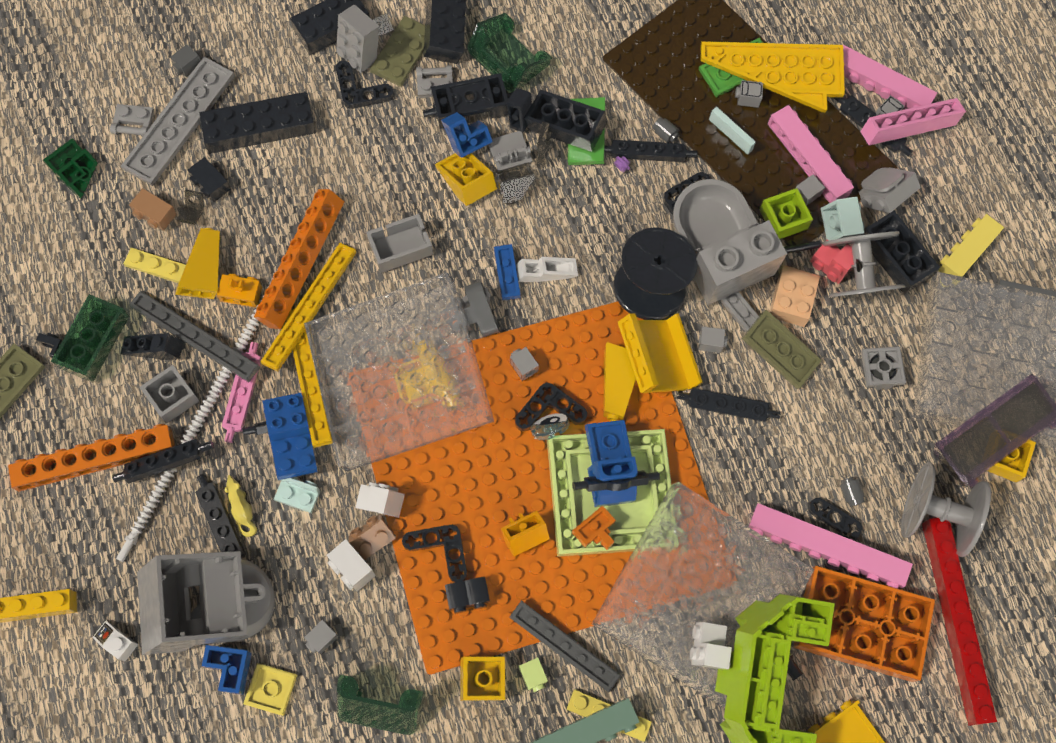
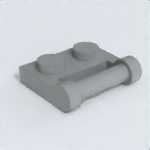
[416,65,453,98]
[110,104,154,137]

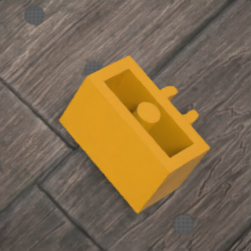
[217,274,263,308]
[501,511,550,556]

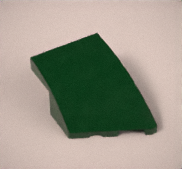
[43,138,98,199]

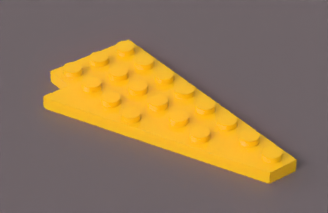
[701,42,845,113]

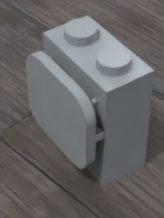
[859,167,921,213]

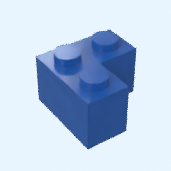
[441,112,493,158]
[202,645,252,695]

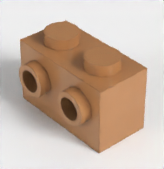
[129,188,177,231]

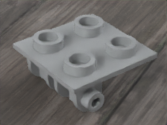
[488,131,532,172]

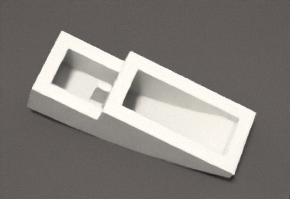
[516,257,578,282]

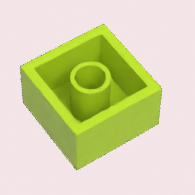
[759,188,813,239]

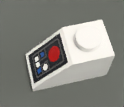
[93,620,139,661]

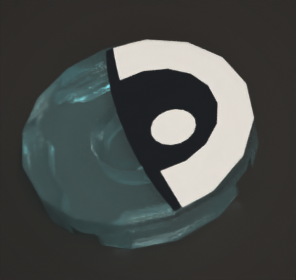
[530,413,569,440]

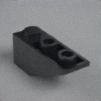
[121,333,184,360]

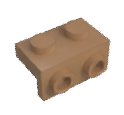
[349,514,396,560]

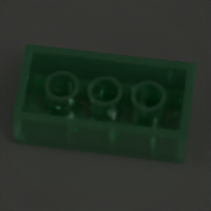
[51,294,130,383]

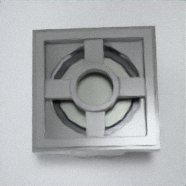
[861,347,906,390]

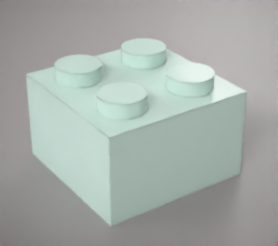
[821,197,865,241]

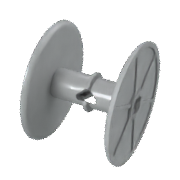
[822,231,906,298]
[901,462,991,557]

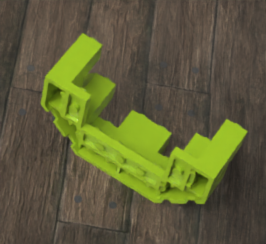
[715,594,835,743]

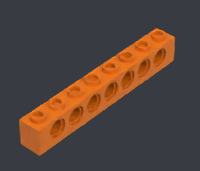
[254,189,344,330]
[8,424,175,492]

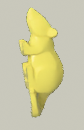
[225,475,257,537]

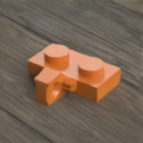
[572,506,616,550]

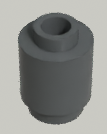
[652,117,679,143]
[840,477,865,507]

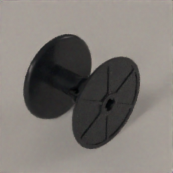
[613,227,697,320]

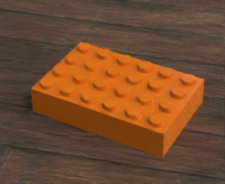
[793,566,935,682]

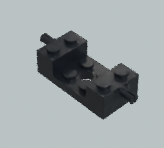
[422,73,513,129]

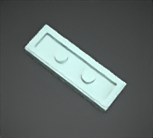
[709,107,755,154]

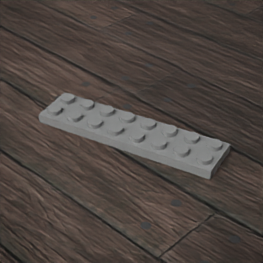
[121,57,235,186]

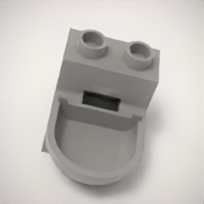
[673,179,787,305]
[137,551,275,655]

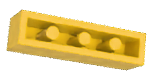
[0,589,77,623]

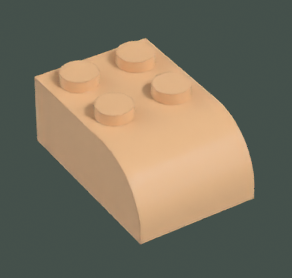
[769,265,819,327]

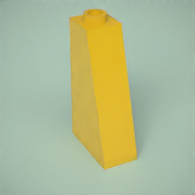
[175,228,220,299]
[603,342,636,421]

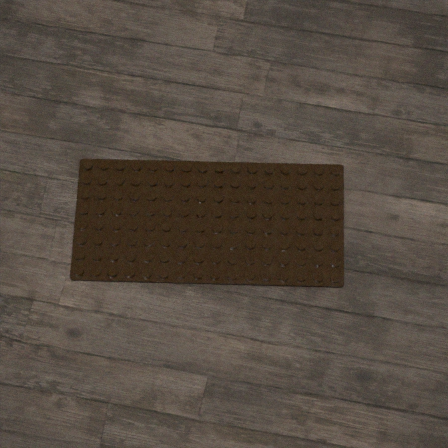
[603,0,897,253]

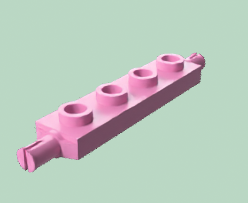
[222,342,262,443]

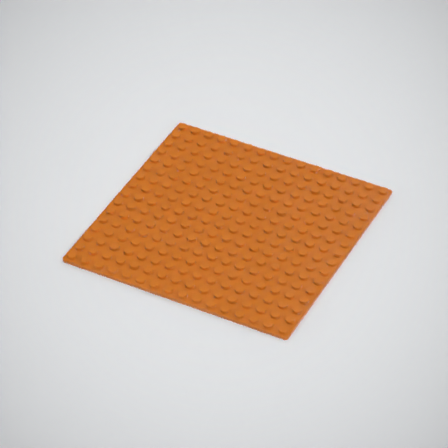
[349,301,737,675]

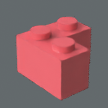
[810,239,858,284]

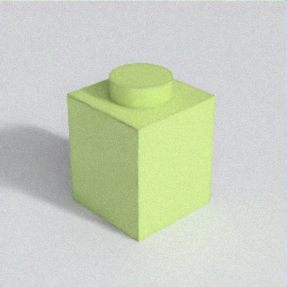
[519,658,548,692]

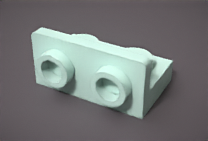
[274,477,320,514]

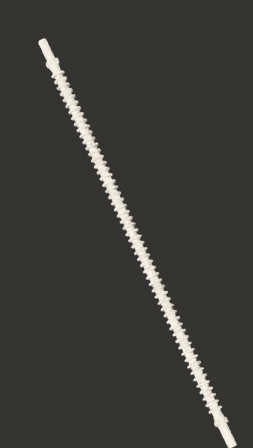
[116,278,273,562]

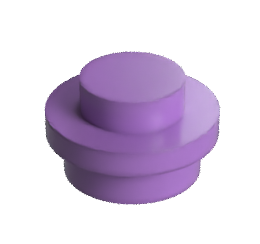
[614,156,630,173]

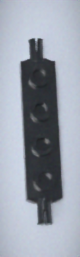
[833,95,913,157]
[605,140,697,162]
[677,388,781,422]
[112,439,214,484]
[195,474,246,559]

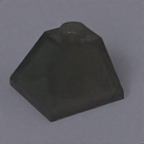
[493,164,535,205]

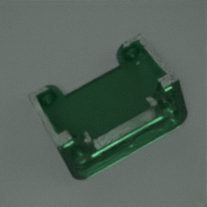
[468,13,553,92]
[337,674,426,735]

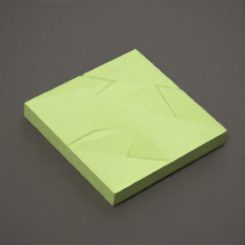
[547,429,679,557]

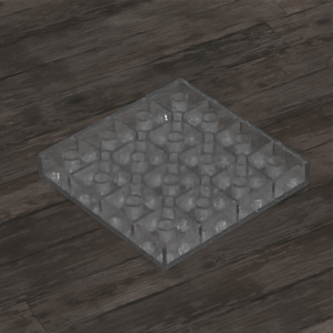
[304,272,494,472]
[912,272,1056,449]
[592,482,814,709]

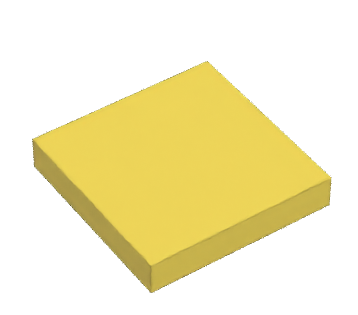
[243,663,297,716]

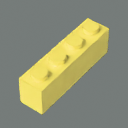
[938,214,1004,284]

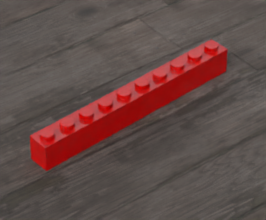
[922,518,997,726]

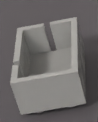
[336,5,380,73]
[366,214,433,273]

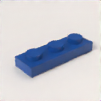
[494,244,521,301]

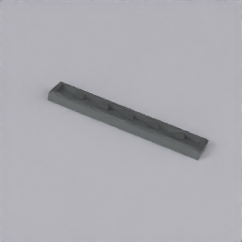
[509,600,621,692]

